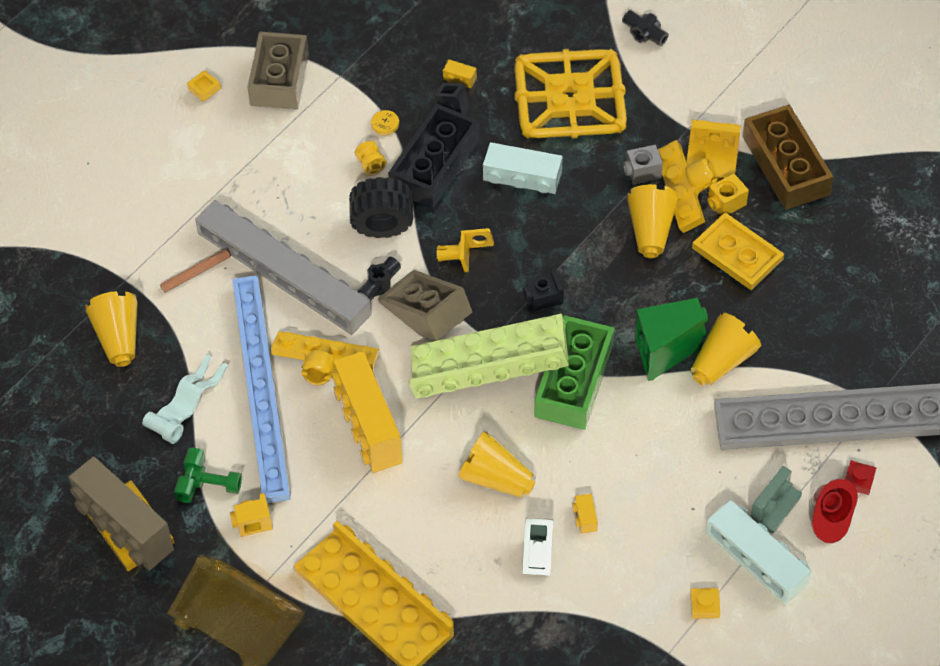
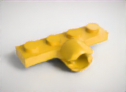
[658,140,718,233]
[271,331,379,386]

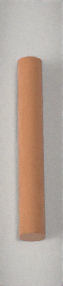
[160,248,230,293]

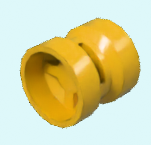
[354,140,387,175]

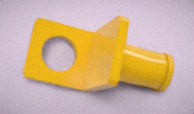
[436,228,494,272]

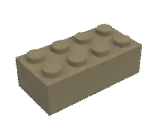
[69,456,174,571]

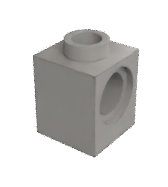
[623,145,663,185]

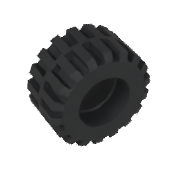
[349,177,413,238]

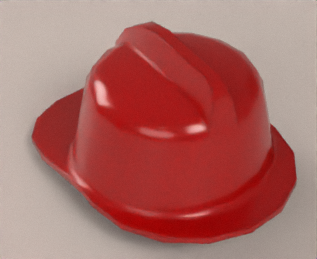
[812,479,858,543]

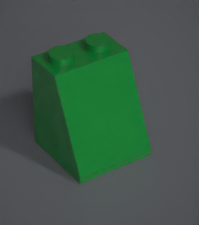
[635,298,708,381]

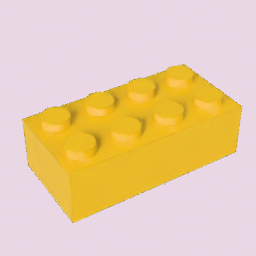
[331,351,403,473]

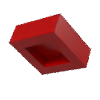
[845,460,877,495]

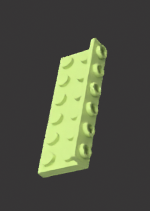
[409,314,569,398]

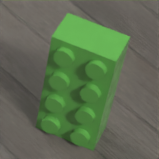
[534,315,615,430]

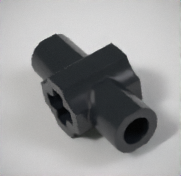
[622,10,669,47]
[357,256,401,301]

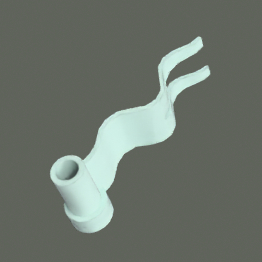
[142,354,228,444]

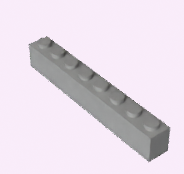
[195,200,372,335]

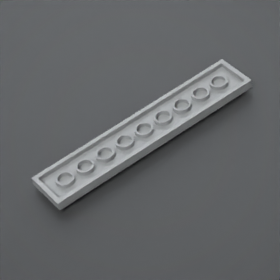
[714,383,940,450]

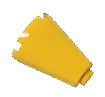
[627,184,678,258]
[85,291,138,367]
[691,313,761,386]
[458,431,536,498]

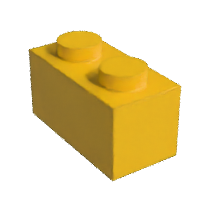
[443,60,477,88]
[572,493,598,534]

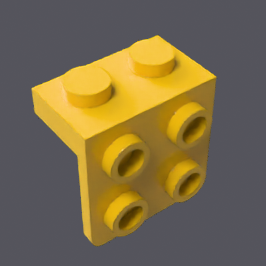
[687,120,741,181]

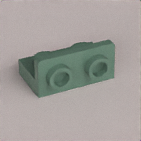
[751,466,802,533]

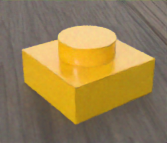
[186,70,221,102]
[690,588,721,619]

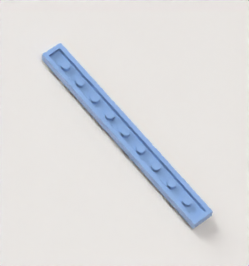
[232,275,290,503]

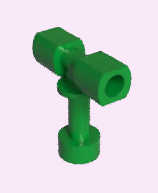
[174,447,242,503]

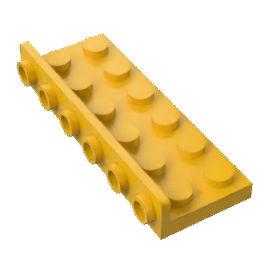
[293,521,454,666]

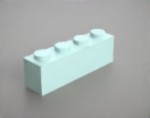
[706,500,811,605]

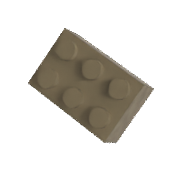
[247,32,309,109]

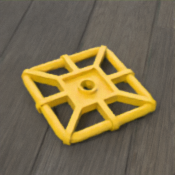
[515,49,627,139]

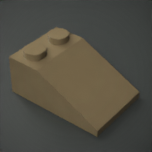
[378,270,472,341]

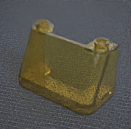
[167,554,306,666]

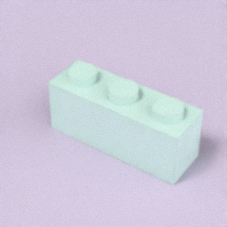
[483,142,562,194]

